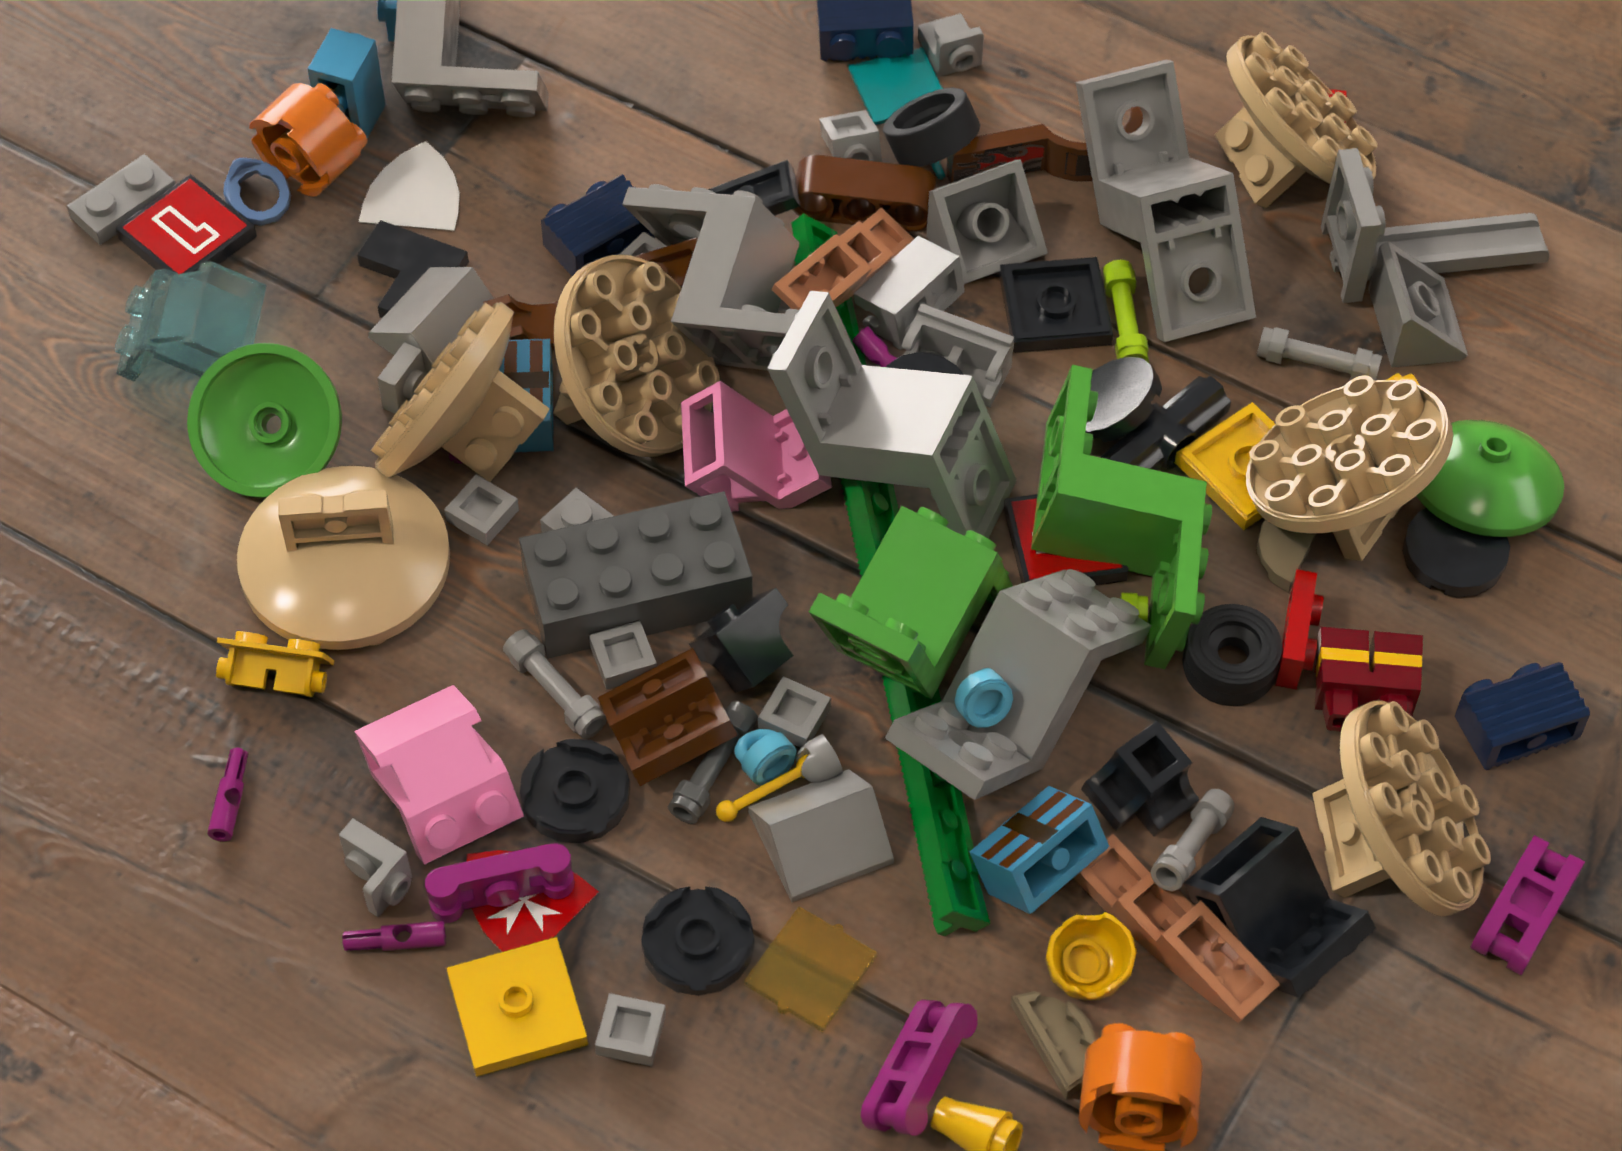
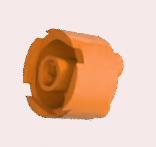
[249,83,368,196]
[1079,1023,1202,1151]

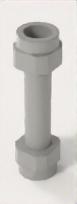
[1257,327,1382,381]
[503,629,607,739]
[1151,789,1235,891]

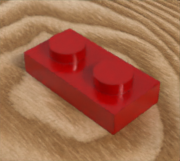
[1275,569,1324,690]

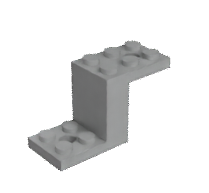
[392,0,549,117]
[1075,59,1256,342]
[622,184,799,370]
[767,291,1017,538]
[885,569,1152,800]

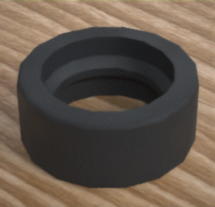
[883,87,981,167]

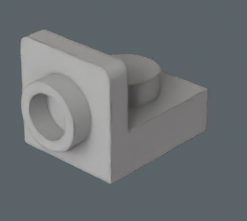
[918,13,984,77]
[820,110,882,162]
[339,818,412,917]

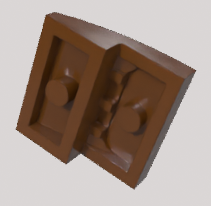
[597,648,738,786]

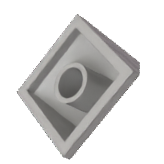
[926,160,1048,284]
[1369,241,1468,368]
[368,267,494,374]
[748,769,894,902]

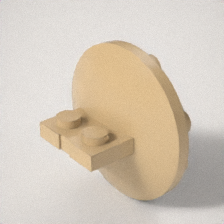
[1215,32,1378,208]
[553,254,720,457]
[371,302,550,482]
[1246,376,1453,561]
[237,466,450,650]
[1312,701,1491,916]

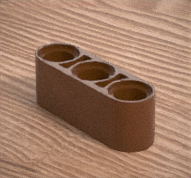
[792,155,936,231]

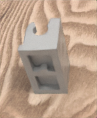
[854,236,965,350]
[901,303,1014,408]

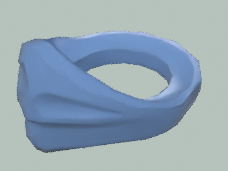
[223,158,291,226]

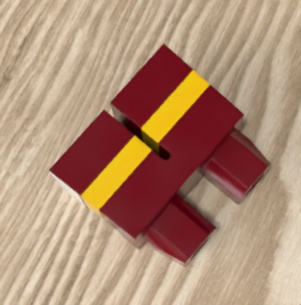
[1313,626,1423,732]

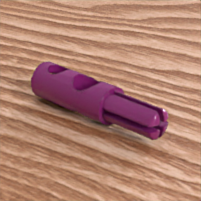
[852,326,897,367]
[207,747,248,842]
[342,921,446,951]

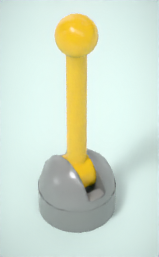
[716,734,843,822]

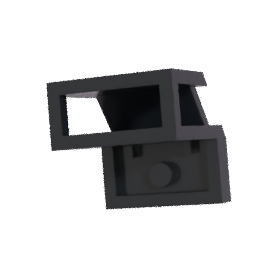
[1184,817,1376,998]

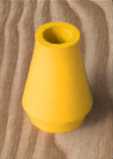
[931,1096,1023,1151]

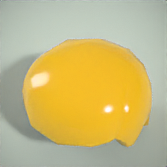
[1045,912,1137,1001]

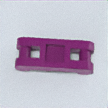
[1470,835,1585,976]
[425,843,574,923]
[861,999,978,1136]

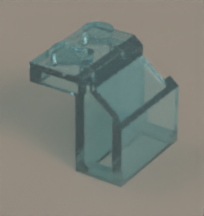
[114,261,267,382]

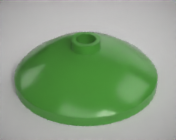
[187,343,342,498]
[1416,420,1564,537]

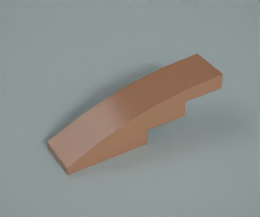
[771,208,914,310]
[1073,833,1281,1023]

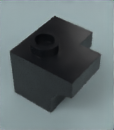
[689,588,794,693]
[1081,721,1200,837]

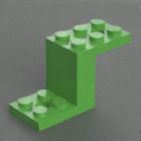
[1031,364,1212,669]
[809,505,1013,699]

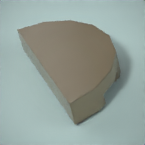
[1256,520,1318,593]
[1011,991,1096,1100]

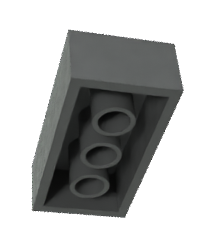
[519,491,753,659]

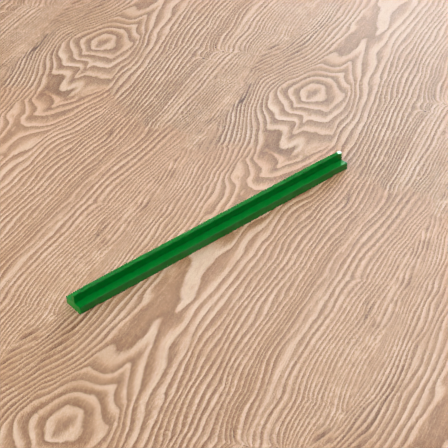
[791,214,991,936]

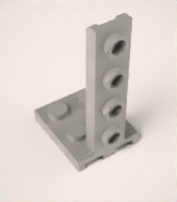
[1321,148,1550,303]

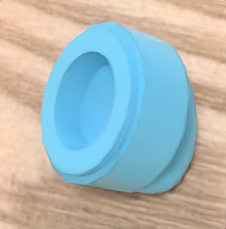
[955,668,1013,728]
[734,729,797,785]

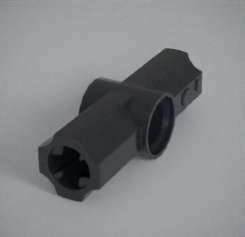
[1100,376,1231,471]

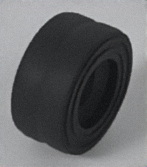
[1182,604,1283,706]

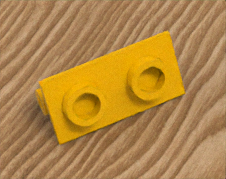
[216,631,334,697]

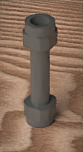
[668,701,758,824]

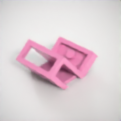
[681,381,832,511]
[355,685,524,865]

